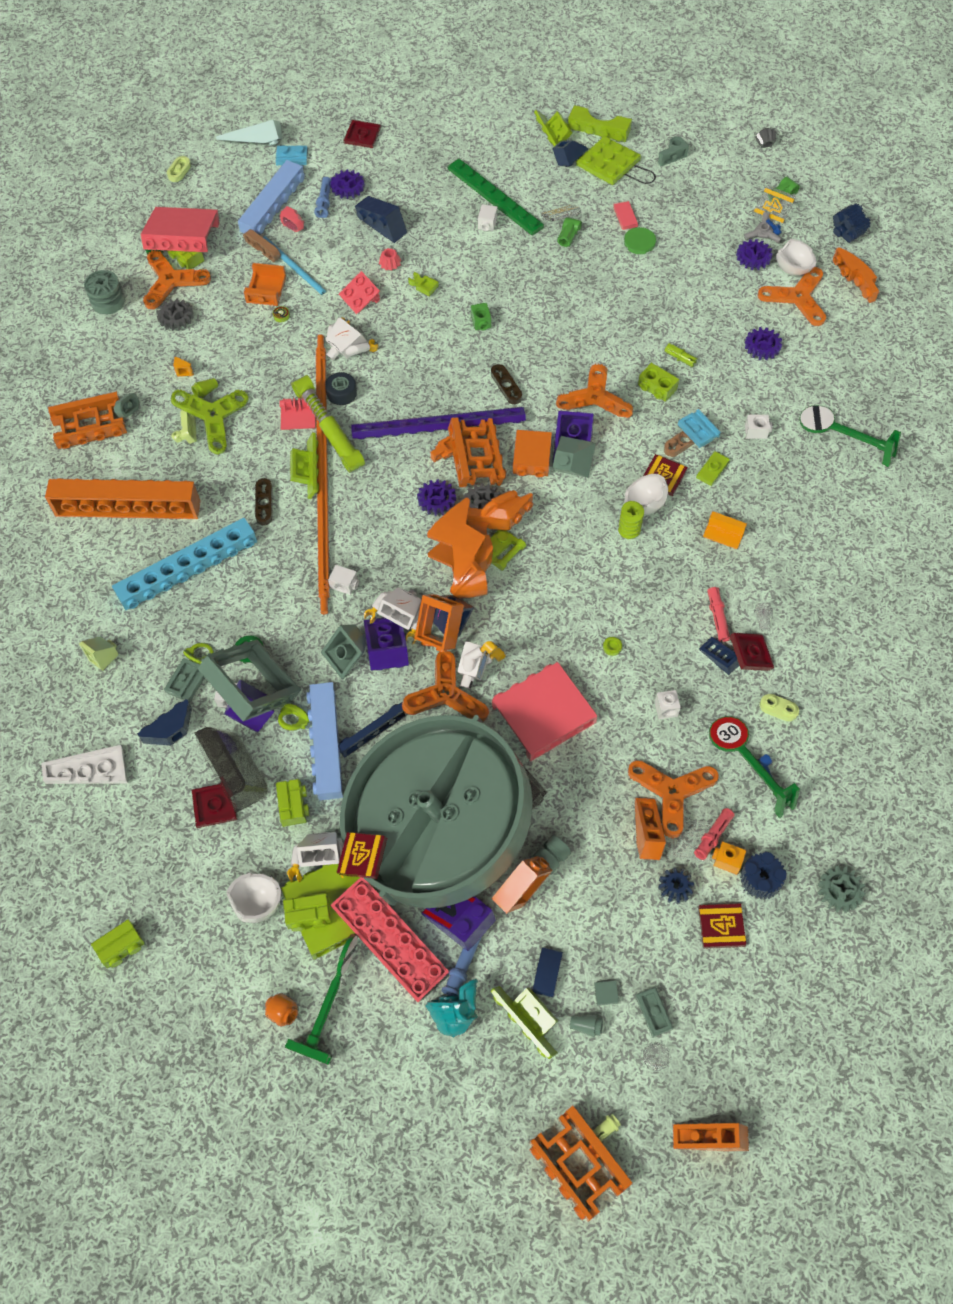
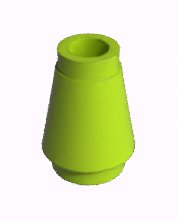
[191,378,218,398]

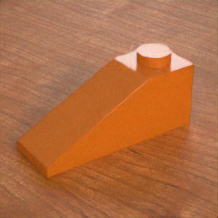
[635,798,666,860]
[673,1123,749,1151]

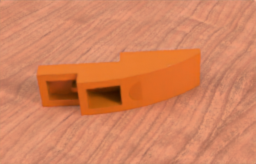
[833,247,879,303]

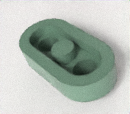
[114,393,140,418]

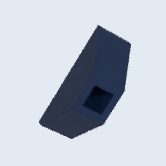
[137,699,192,746]

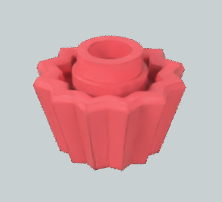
[379,248,401,271]

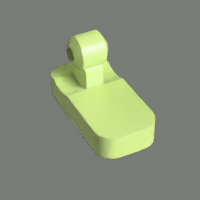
[171,410,197,444]

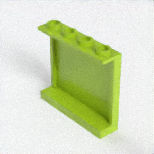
[281,864,377,960]

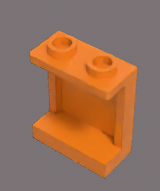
[244,263,286,306]
[513,430,552,478]

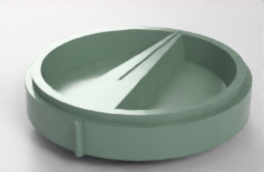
[340,715,533,908]

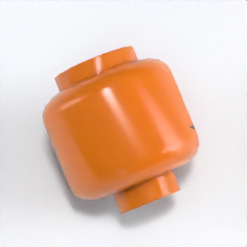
[265,993,298,1027]

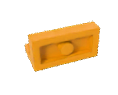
[703,511,747,549]

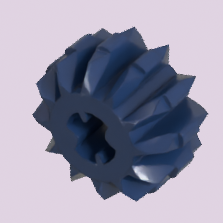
[658,867,694,905]

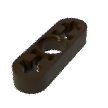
[491,364,522,405]
[255,478,273,526]

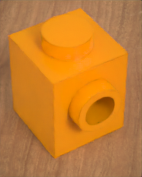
[712,841,746,875]

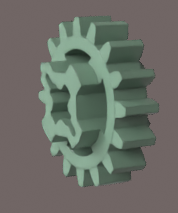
[817,866,866,913]

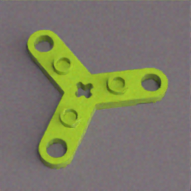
[170,389,248,455]

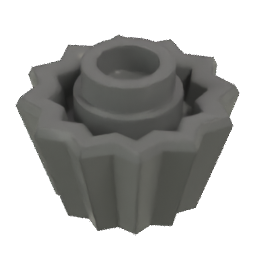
[755,127,776,148]

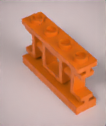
[48,391,127,449]
[448,418,506,487]
[529,1106,633,1222]

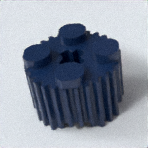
[833,203,871,243]
[740,852,787,899]

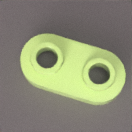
[167,156,191,182]
[760,694,799,721]

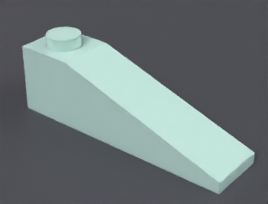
[216,120,282,146]

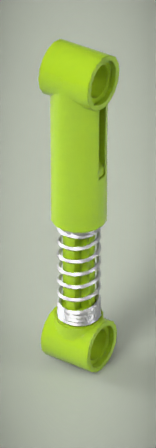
[291,375,365,473]

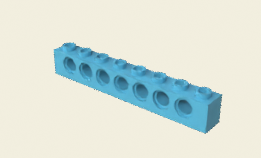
[112,518,257,611]

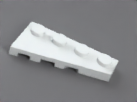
[41,745,128,784]

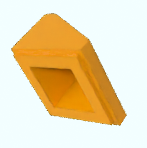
[173,357,194,376]

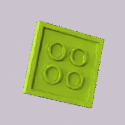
[576,136,641,185]

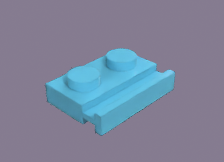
[275,145,308,165]
[678,409,721,448]

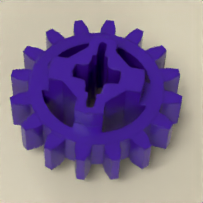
[330,169,365,199]
[736,239,773,270]
[745,327,782,360]
[417,479,456,516]

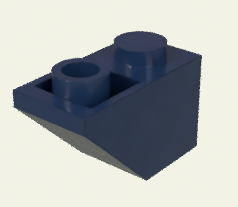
[552,140,588,167]

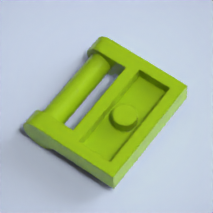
[490,530,526,571]

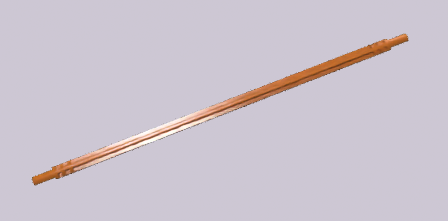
[316,334,330,615]

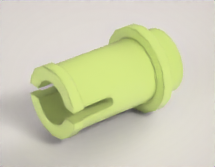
[592,1114,621,1142]

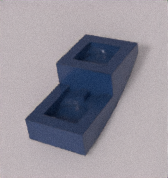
[532,947,563,998]

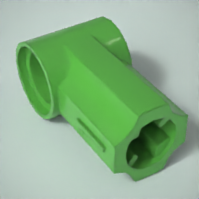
[767,176,800,204]
[557,216,582,247]

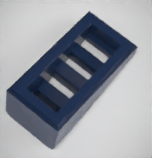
[699,637,740,675]

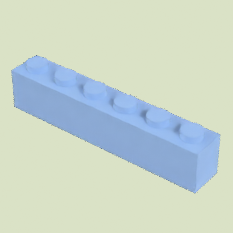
[238,160,305,234]
[307,682,343,801]

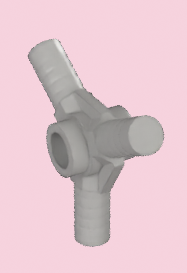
[744,212,782,244]

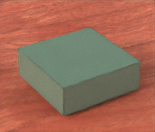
[594,981,619,1006]

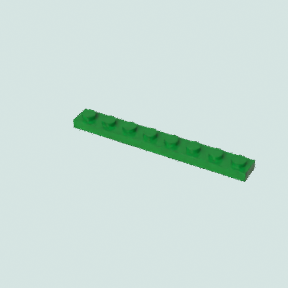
[448,159,544,236]

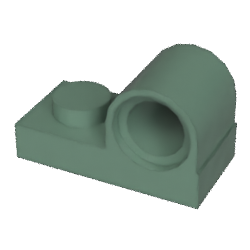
[658,136,689,167]

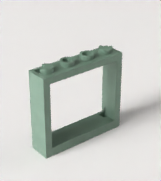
[197,640,301,721]

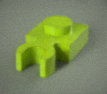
[408,272,439,297]

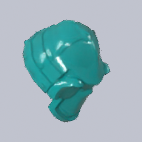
[425,978,478,1038]

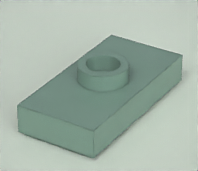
[635,987,674,1038]

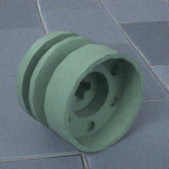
[84,270,125,315]

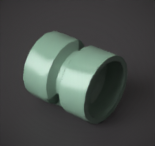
[532,835,571,875]

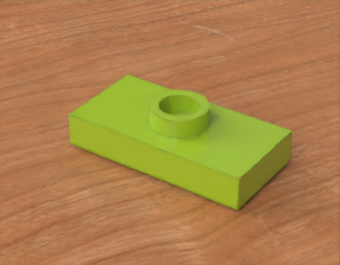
[696,451,730,486]

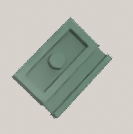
[164,658,205,703]

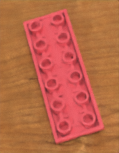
[330,877,449,1002]

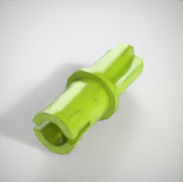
[664,343,698,368]

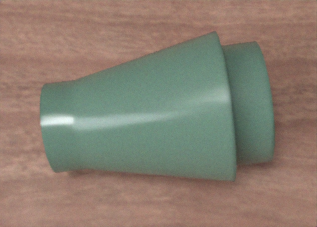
[570,1015,603,1038]

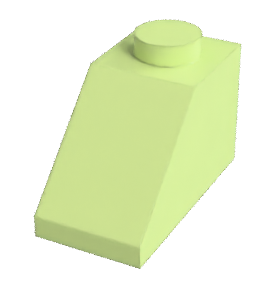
[79,637,119,671]

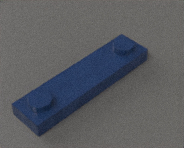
[338,702,408,758]

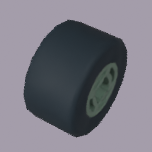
[325,372,357,405]

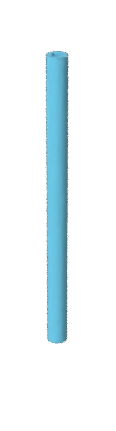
[263,236,326,295]

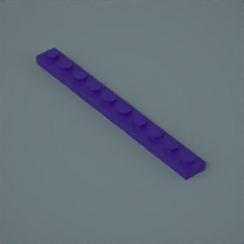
[351,407,526,439]

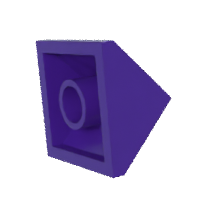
[224,679,274,732]

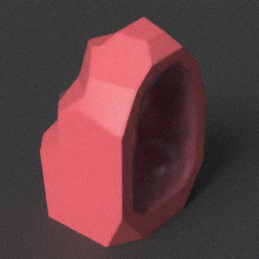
[280,206,304,232]

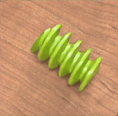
[618,501,644,539]

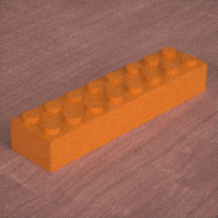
[45,478,201,519]

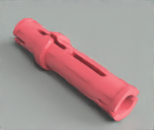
[707,587,731,642]
[694,808,734,860]

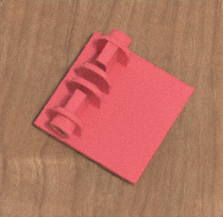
[339,271,380,314]
[279,398,315,430]

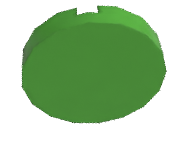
[624,227,656,254]

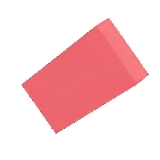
[613,201,638,230]

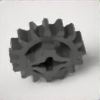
[156,298,194,331]
[464,483,501,509]

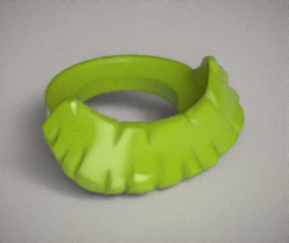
[183,643,214,664]
[278,704,309,731]

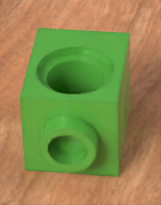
[471,302,491,331]

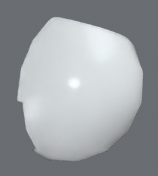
[776,239,817,276]
[624,474,668,515]
[227,872,281,923]

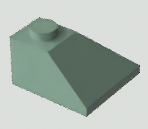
[552,436,596,478]
[321,624,366,679]

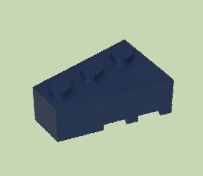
[355,196,407,243]

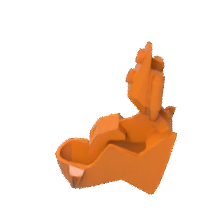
[427,490,533,598]

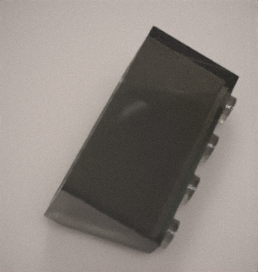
[194,727,268,813]

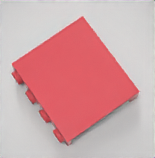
[141,207,219,252]
[492,662,597,762]

